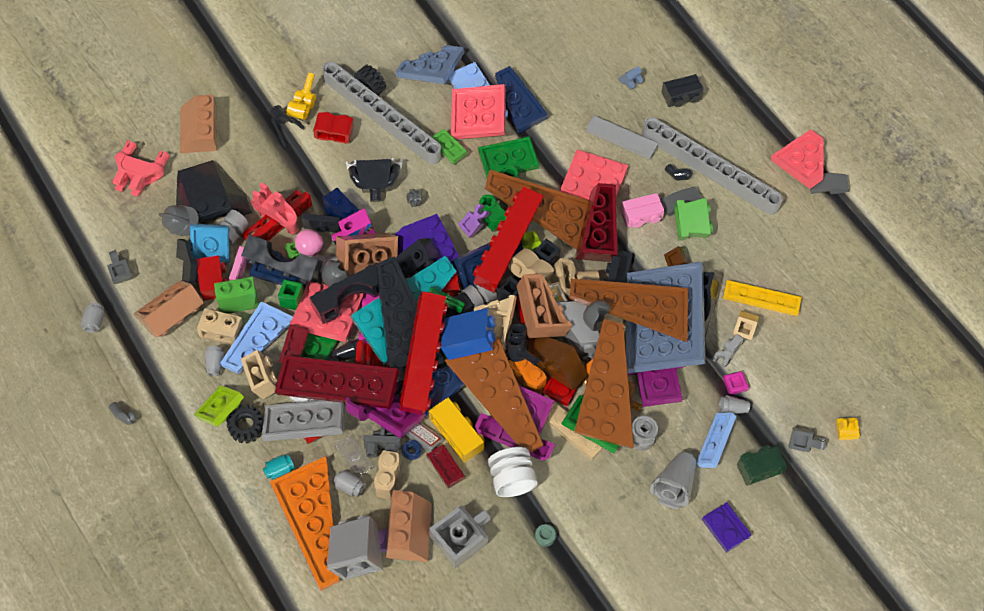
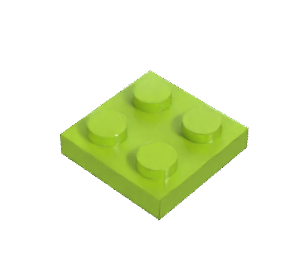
[194,385,244,427]

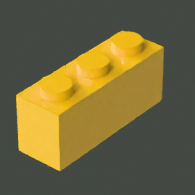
[429,398,485,463]

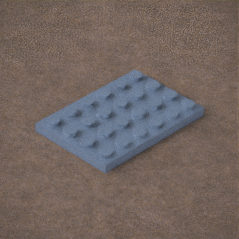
[626,262,705,373]

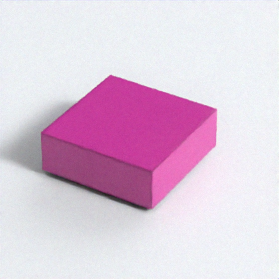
[723,371,749,395]

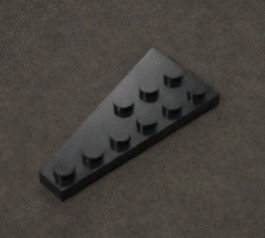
[376,256,445,384]

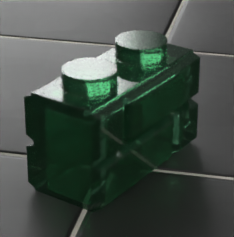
[737,446,787,486]

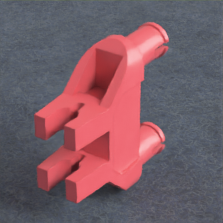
[112,140,170,197]
[251,183,299,234]

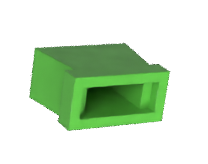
[674,198,713,241]
[214,277,259,314]

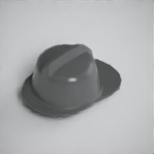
[159,205,199,236]

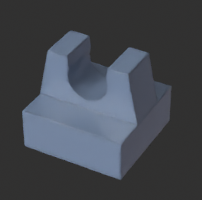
[618,66,643,89]

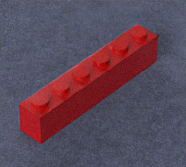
[473,186,543,293]
[398,291,448,415]

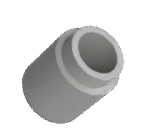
[80,303,105,333]
[334,469,366,497]

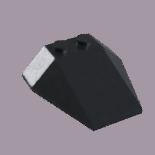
[176,160,252,222]

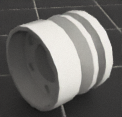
[488,447,537,497]

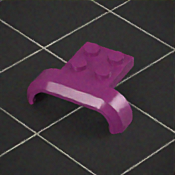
[627,366,686,407]
[346,381,425,438]
[475,386,556,461]

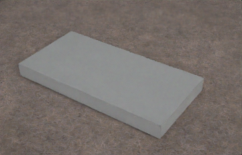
[262,400,345,442]

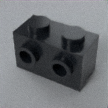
[396,238,440,279]

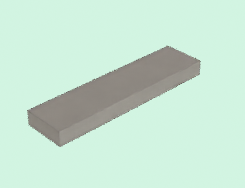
[586,116,658,160]

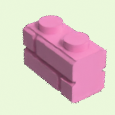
[620,193,664,228]

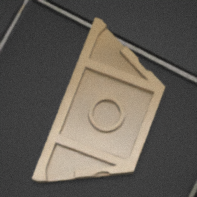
[474,295,517,350]

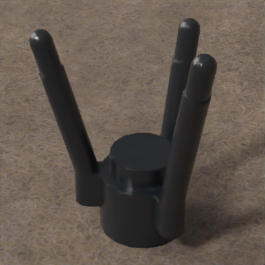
[270,105,305,148]

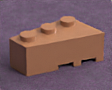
[517,274,572,338]

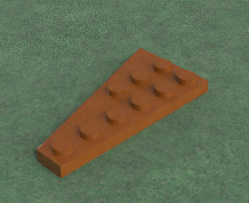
[484,170,589,250]
[569,278,688,342]
[574,319,634,449]
[444,337,544,453]

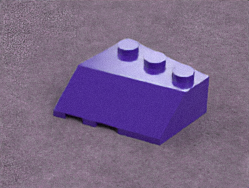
[395,214,460,271]

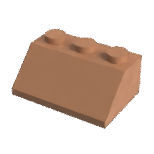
[180,94,217,153]
[336,233,398,277]
[133,280,204,337]
[385,490,432,562]

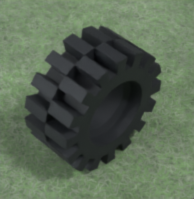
[354,64,387,96]
[226,404,264,444]

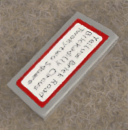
[405,422,444,452]

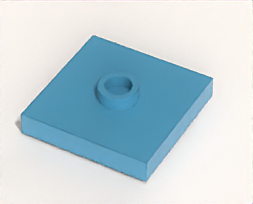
[190,224,230,263]

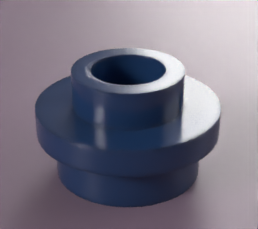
[402,440,422,460]

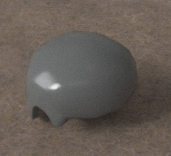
[322,260,347,287]
[583,300,610,331]

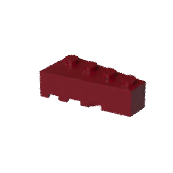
[575,183,618,262]

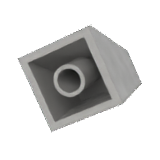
[557,301,599,362]
[327,516,383,580]

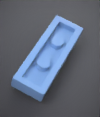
[696,413,736,468]

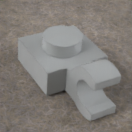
[713,334,743,367]

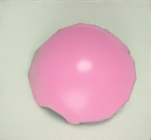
[295,229,323,257]

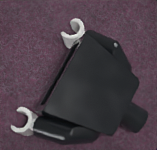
[346,158,402,202]

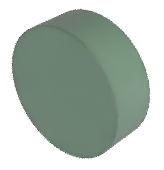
[535,524,556,546]

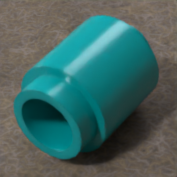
[263,454,295,480]

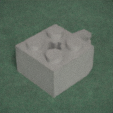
[429,506,490,568]

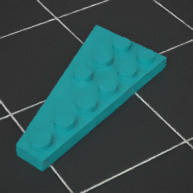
[350,256,456,365]

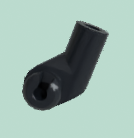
[665,164,693,181]

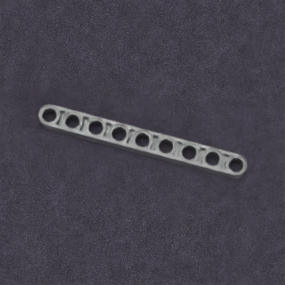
[322,62,441,164]
[642,117,783,215]

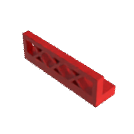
[242,190,312,241]

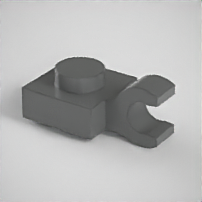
[107,250,132,284]
[788,427,826,452]

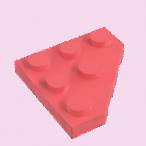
[771,129,823,189]

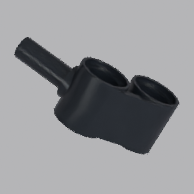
[507,324,539,365]

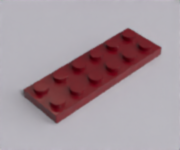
[275,355,399,409]

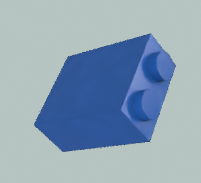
[441,308,497,360]

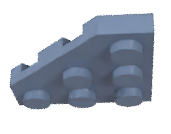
[395,45,464,84]

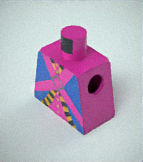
[331,208,376,245]

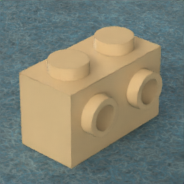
[197,308,244,345]
[241,350,278,399]

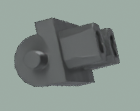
[363,426,401,458]

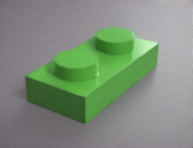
[432,129,467,165]

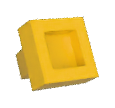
[836,418,860,440]

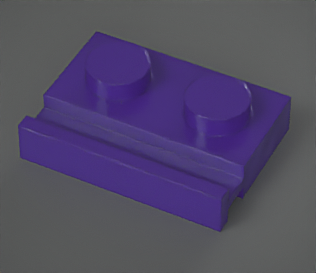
[702,502,751,553]

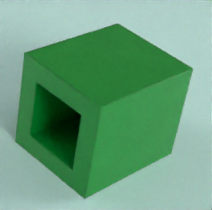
[278,280,304,310]

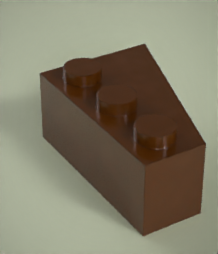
[526,337,588,390]

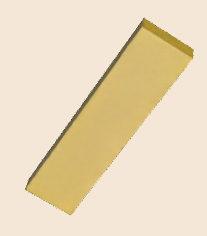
[723,280,802,316]

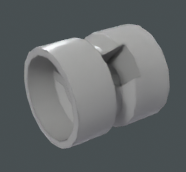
[218,210,249,245]
[461,284,497,308]
[632,416,658,451]

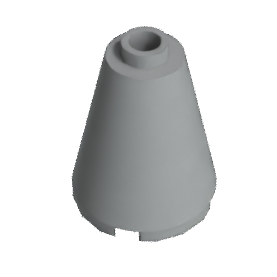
[650,452,696,509]

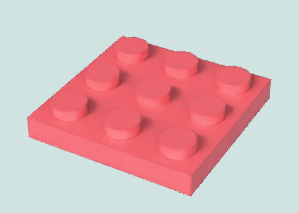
[451,84,506,139]
[560,150,628,200]
[290,282,364,342]

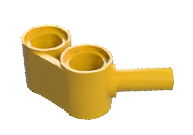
[287,73,316,120]

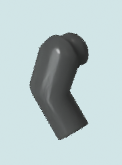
[109,402,137,425]

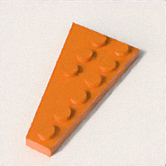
[270,456,340,591]

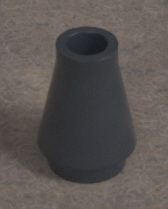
[332,339,358,360]

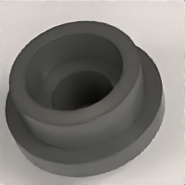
[406,189,421,207]

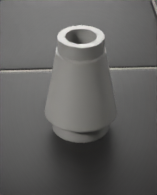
[204,346,224,376]
[719,395,750,414]

